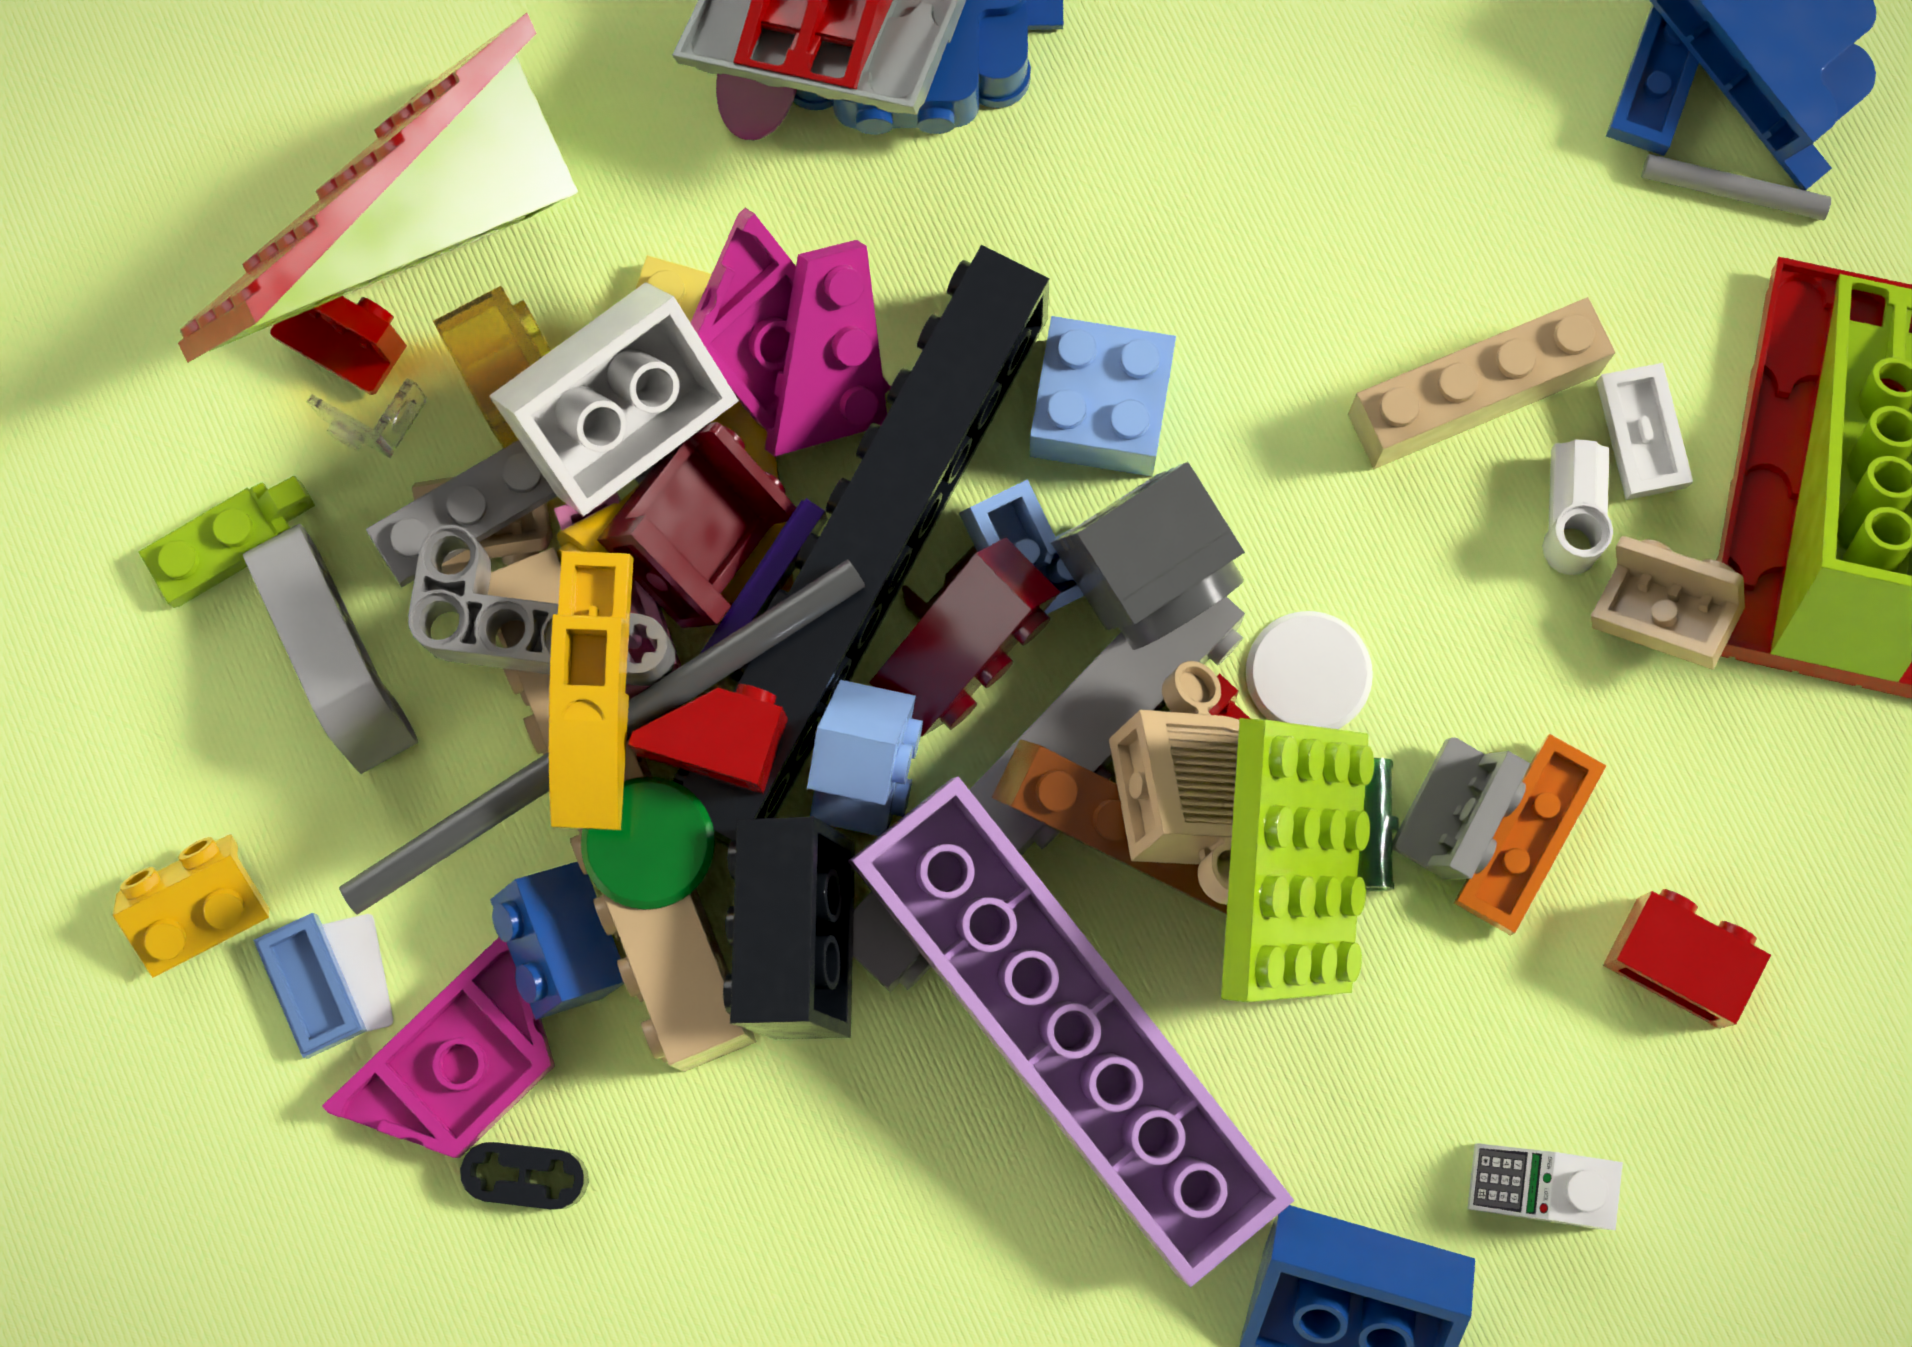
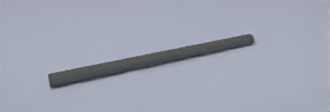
[339,559,865,915]

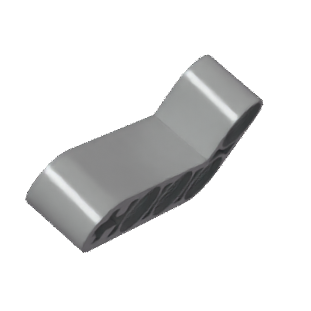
[243,523,419,774]
[408,525,675,686]

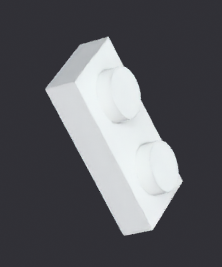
[1596,363,1693,500]

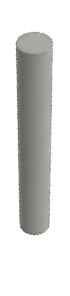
[1641,154,1832,221]

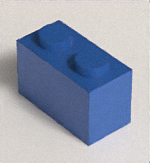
[490,862,624,1020]

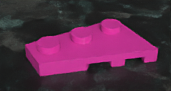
[765,240,887,457]

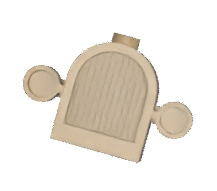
[1109,661,1239,905]

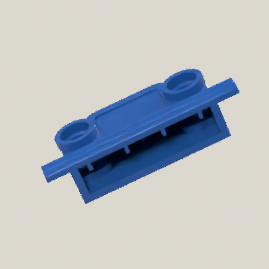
[794,0,1064,135]
[1649,0,1877,190]

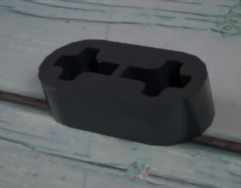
[460,1142,589,1210]

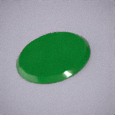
[581,776,715,910]

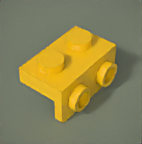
[112,834,270,978]

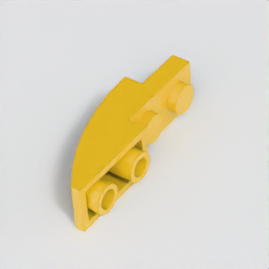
[549,551,634,831]

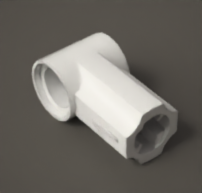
[1542,439,1613,575]

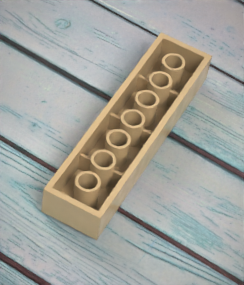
[488,547,757,1072]

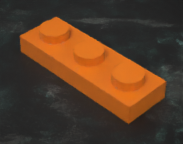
[1454,734,1607,936]

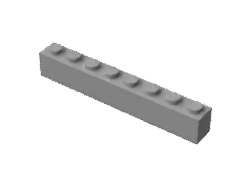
[853,596,1245,993]

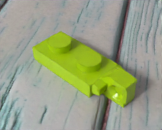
[138,476,315,608]

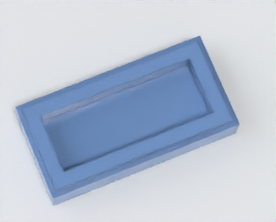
[253,913,367,1059]

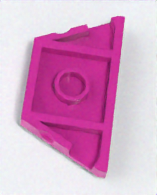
[690,207,891,432]
[322,937,555,1159]

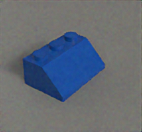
[1239,1205,1476,1347]

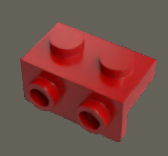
[270,296,407,395]

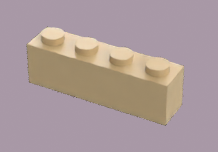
[1347,297,1616,470]

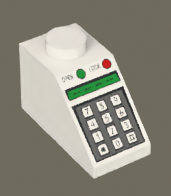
[1467,1143,1623,1230]

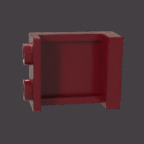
[597,422,797,629]

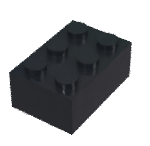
[723,816,855,1040]

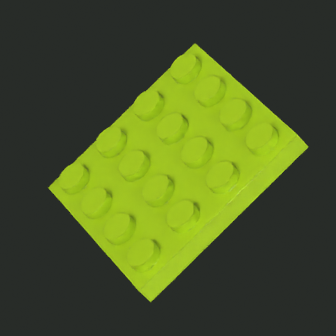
[1221,718,1374,1002]

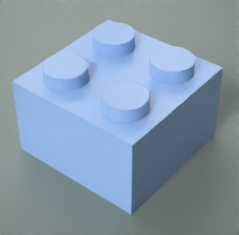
[1030,316,1176,477]

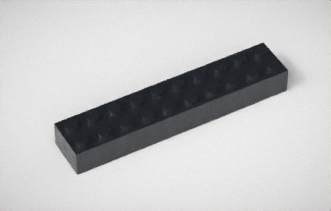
[672,245,1050,848]

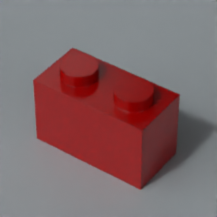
[1602,889,1771,1029]

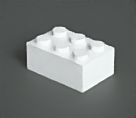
[489,282,739,517]

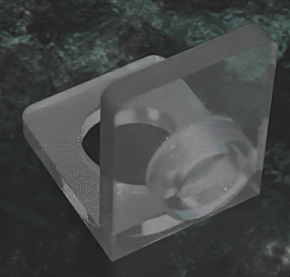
[306,378,427,458]

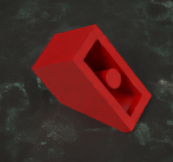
[628,684,788,794]

